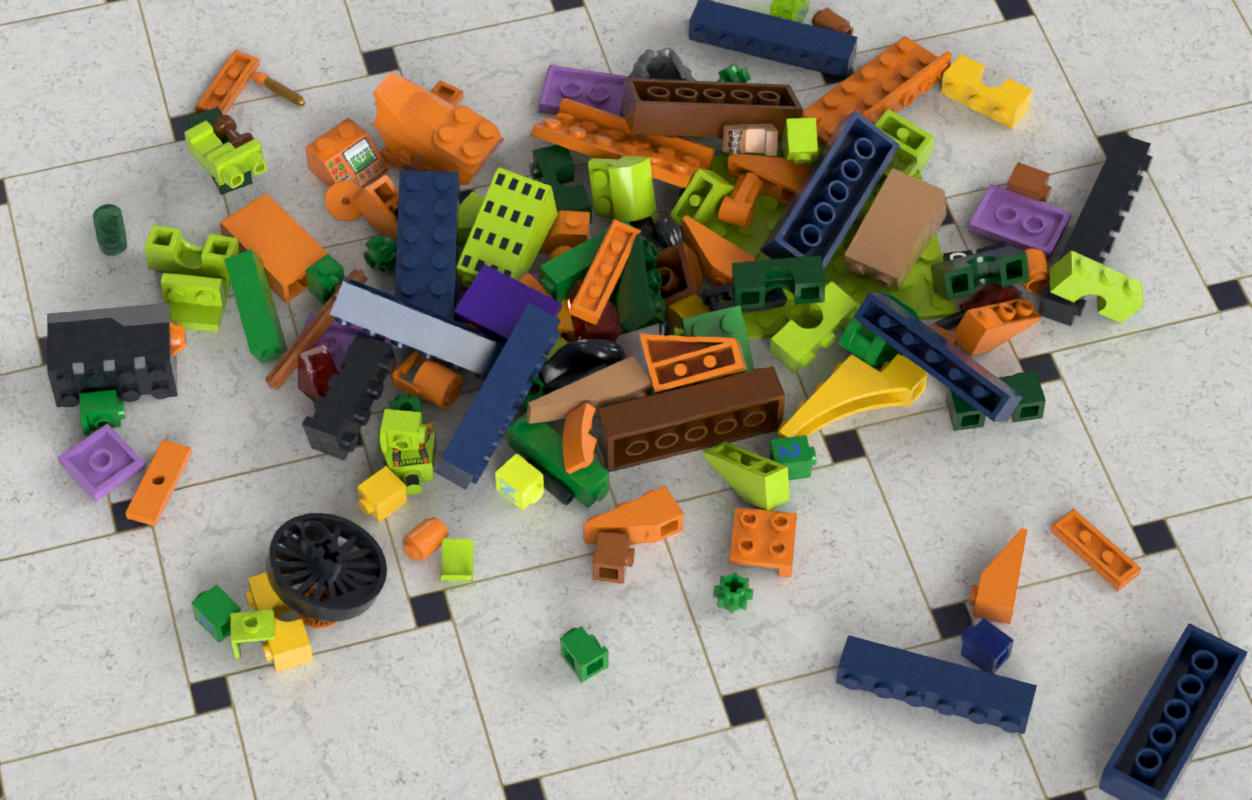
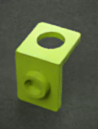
[440,539,474,581]
[230,610,275,659]

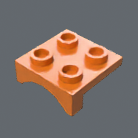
[729,507,797,577]

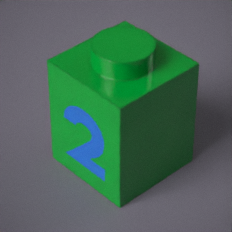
[769,435,817,480]
[192,584,241,643]

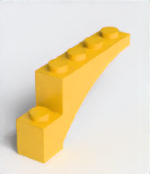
[777,353,928,439]

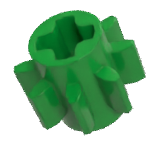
[715,63,751,83]
[363,235,397,272]
[713,572,753,614]

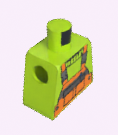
[377,422,437,495]

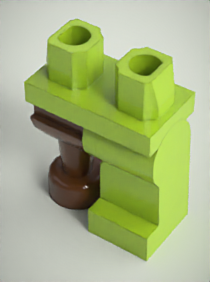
[184,115,267,189]

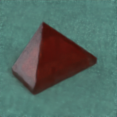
[959,284,1022,311]
[298,343,338,403]

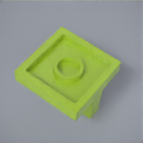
[161,273,231,332]

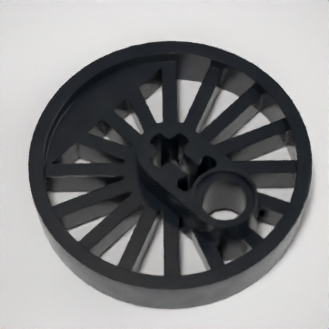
[266,513,387,622]

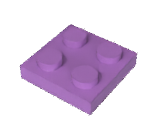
[58,424,145,502]

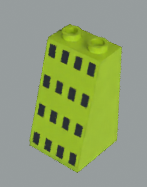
[456,167,558,288]

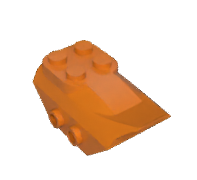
[373,72,504,185]

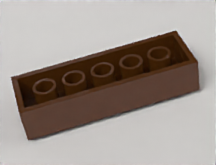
[621,78,803,142]
[597,366,785,472]

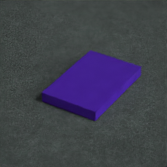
[454,264,562,342]

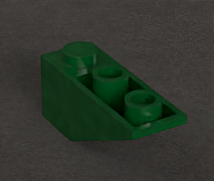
[616,234,666,332]

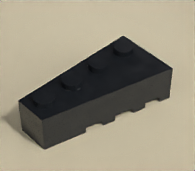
[302,333,397,461]

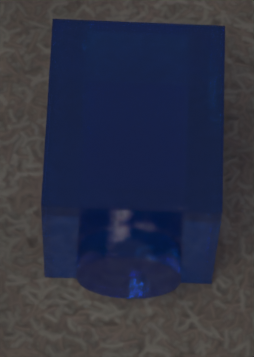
[960,618,1014,674]

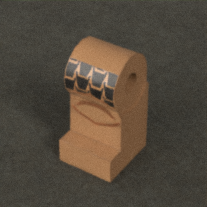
[722,124,778,156]

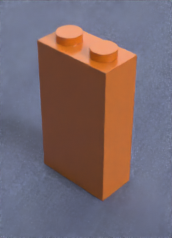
[220,193,328,303]

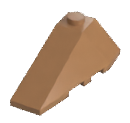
[526,355,652,424]

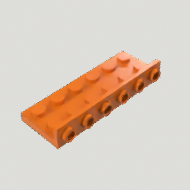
[802,36,952,147]
[531,98,715,188]

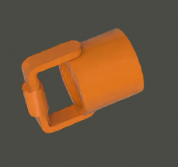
[392,351,463,410]

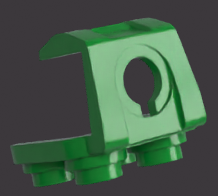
[839,291,919,369]

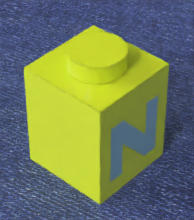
[495,454,544,510]

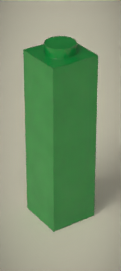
[538,220,633,302]
[224,249,288,362]
[508,412,609,508]

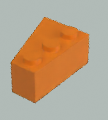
[639,334,748,394]

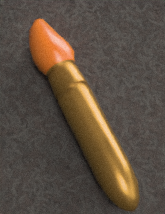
[251,71,306,106]

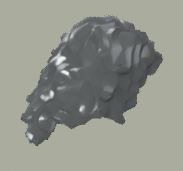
[627,48,696,81]

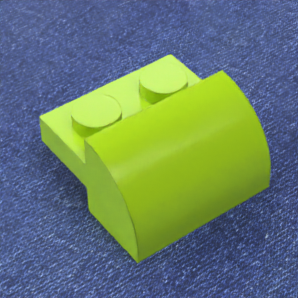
[875,109,935,180]
[588,155,656,222]

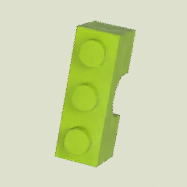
[144,225,240,279]
[1050,250,1144,323]
[769,281,858,374]

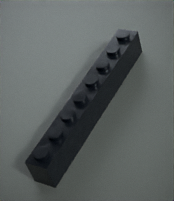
[1038,133,1153,326]

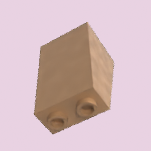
[844,168,947,290]

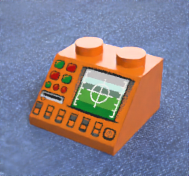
[305,117,388,189]

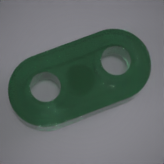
[93,204,128,256]

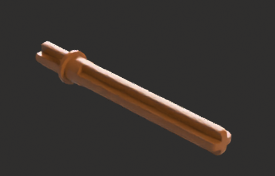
[265,268,368,390]

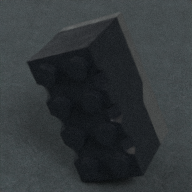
[47,303,186,407]

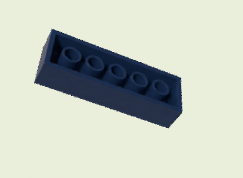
[760,110,900,271]
[395,171,460,321]
[434,303,561,490]
[1098,623,1248,800]

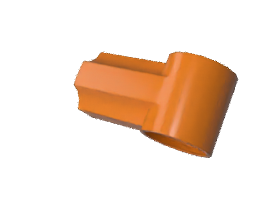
[718,172,763,229]

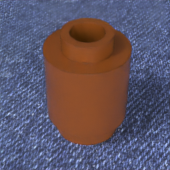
[812,8,854,35]

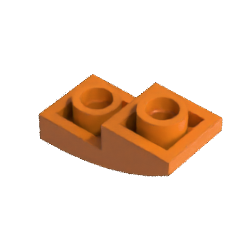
[562,402,597,474]

